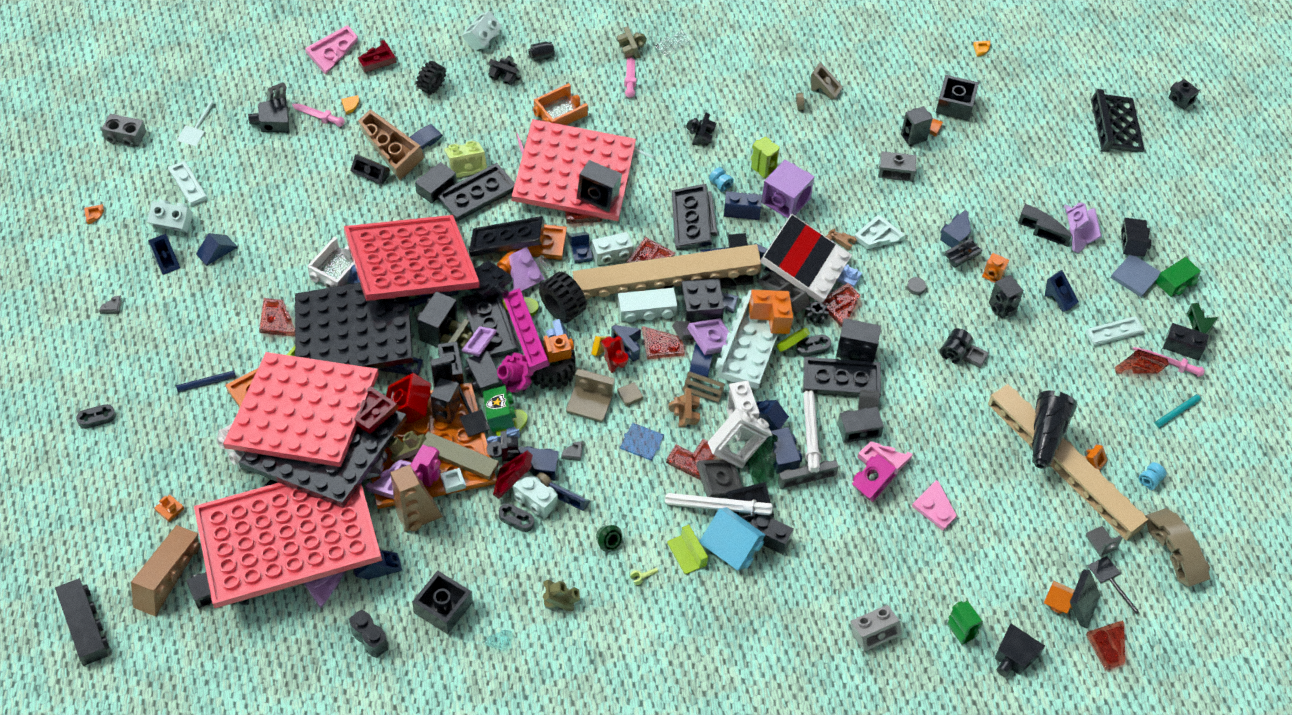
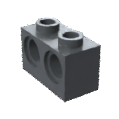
[101,114,146,147]

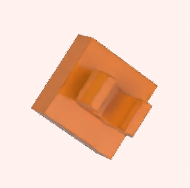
[1085,444,1107,471]
[154,494,184,522]

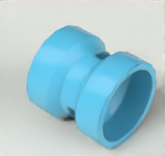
[709,167,734,192]
[1138,462,1167,490]

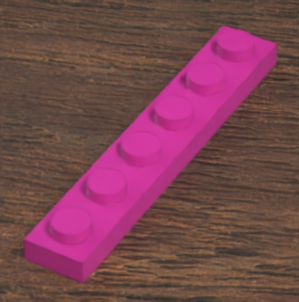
[503,288,550,372]

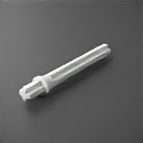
[803,390,821,473]
[665,493,773,516]

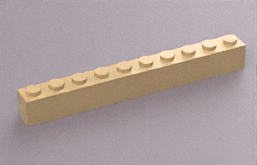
[572,244,761,300]
[988,384,1148,541]

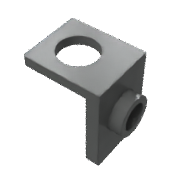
[1085,526,1123,557]

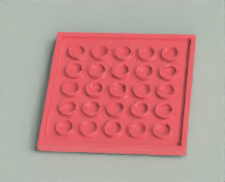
[511,119,636,221]
[344,215,479,301]
[223,352,379,467]

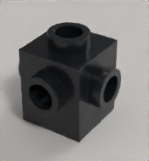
[1168,79,1200,110]

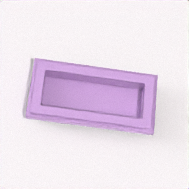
[462,326,497,357]

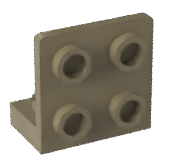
[566,369,615,422]

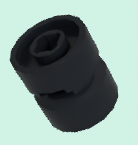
[940,328,974,364]

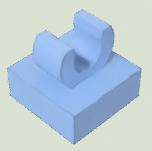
[837,265,862,288]
[546,319,569,339]

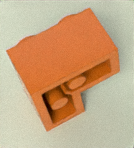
[748,290,793,334]

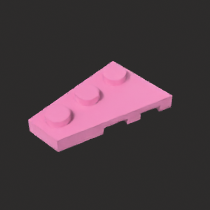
[305,25,358,74]

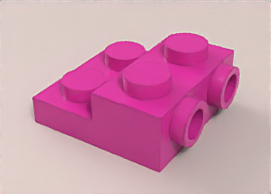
[410,445,441,487]

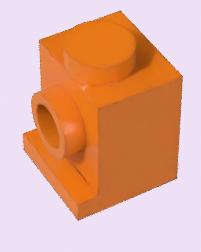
[982,253,1009,283]
[544,334,574,363]

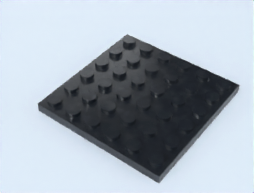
[295,282,413,369]
[238,411,407,508]

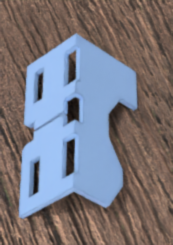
[486,426,520,445]

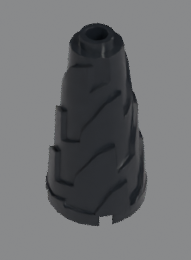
[1032,390,1077,469]

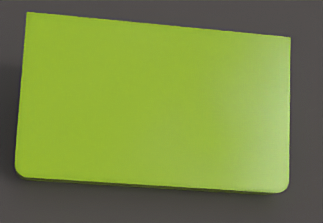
[667,524,708,574]

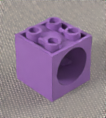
[762,159,815,218]

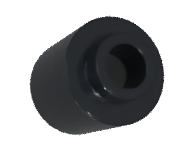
[528,41,555,61]

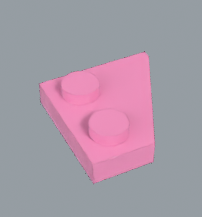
[857,441,913,471]
[912,480,957,531]

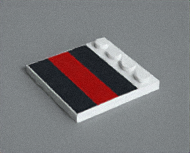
[760,214,852,303]

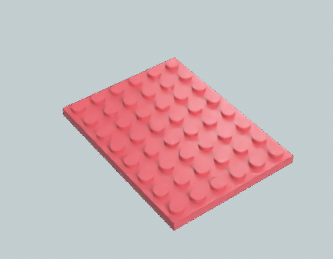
[194,483,382,608]

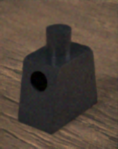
[248,97,290,133]
[995,623,1045,677]

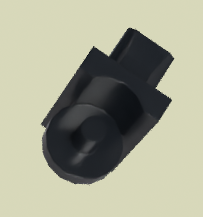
[488,56,521,86]
[686,112,717,146]
[944,238,983,268]
[487,431,519,466]

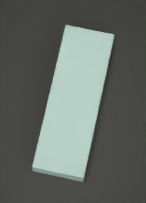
[168,161,208,206]
[1085,316,1145,347]

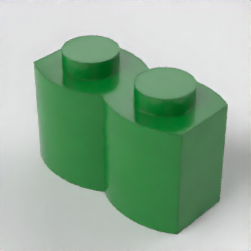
[947,600,983,645]

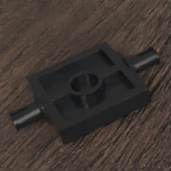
[469,260,512,300]

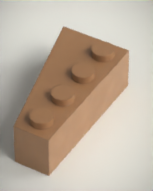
[358,109,425,180]
[390,464,443,532]
[131,525,200,617]

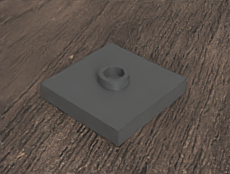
[696,460,743,498]

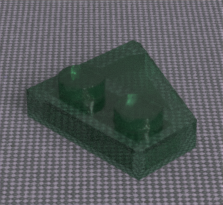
[747,434,778,485]

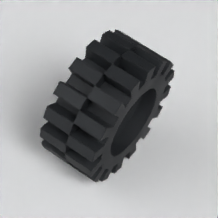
[416,61,446,95]

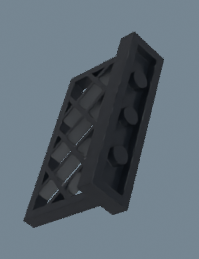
[1091,89,1145,152]

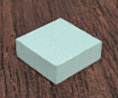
[440,468,466,494]

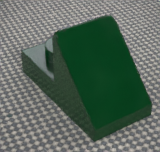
[1187,303,1218,334]

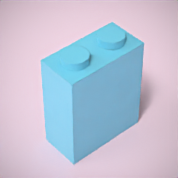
[699,507,765,570]

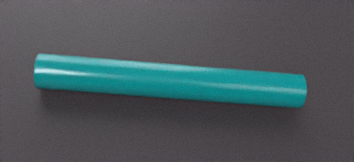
[1154,394,1201,428]

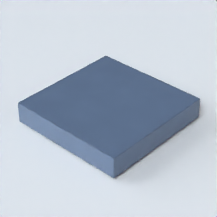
[1110,255,1161,298]

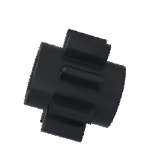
[805,302,829,325]

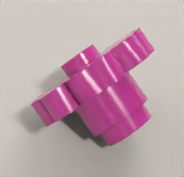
[497,353,533,393]

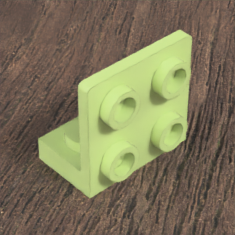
[444,141,487,178]

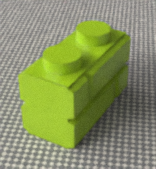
[751,137,780,178]

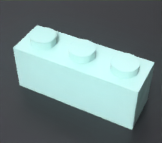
[617,288,677,323]

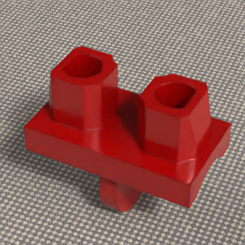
[601,336,629,373]

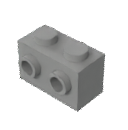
[850,605,902,651]

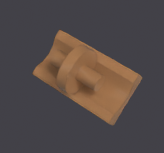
[668,388,700,427]

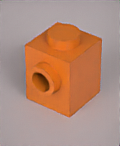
[1044,580,1074,614]

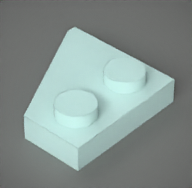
[854,215,905,249]

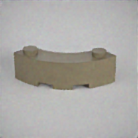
[1145,508,1210,587]

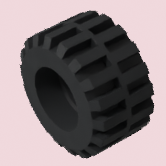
[539,271,587,323]
[530,339,576,390]

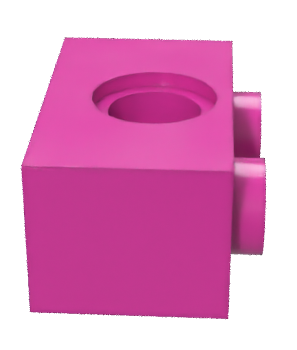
[852,454,898,502]

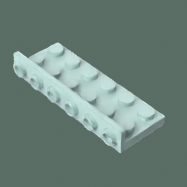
[715,290,779,389]

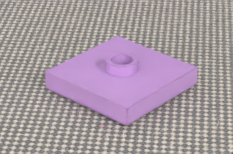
[687,318,729,355]

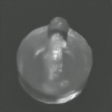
[535,255,552,276]

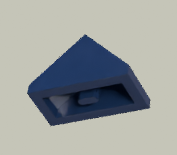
[148,233,180,275]
[196,233,238,266]

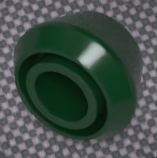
[596,525,623,552]

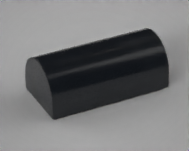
[350,154,390,184]

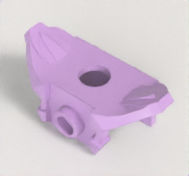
[1064,202,1102,253]

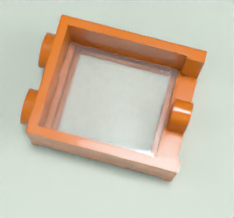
[533,83,588,125]

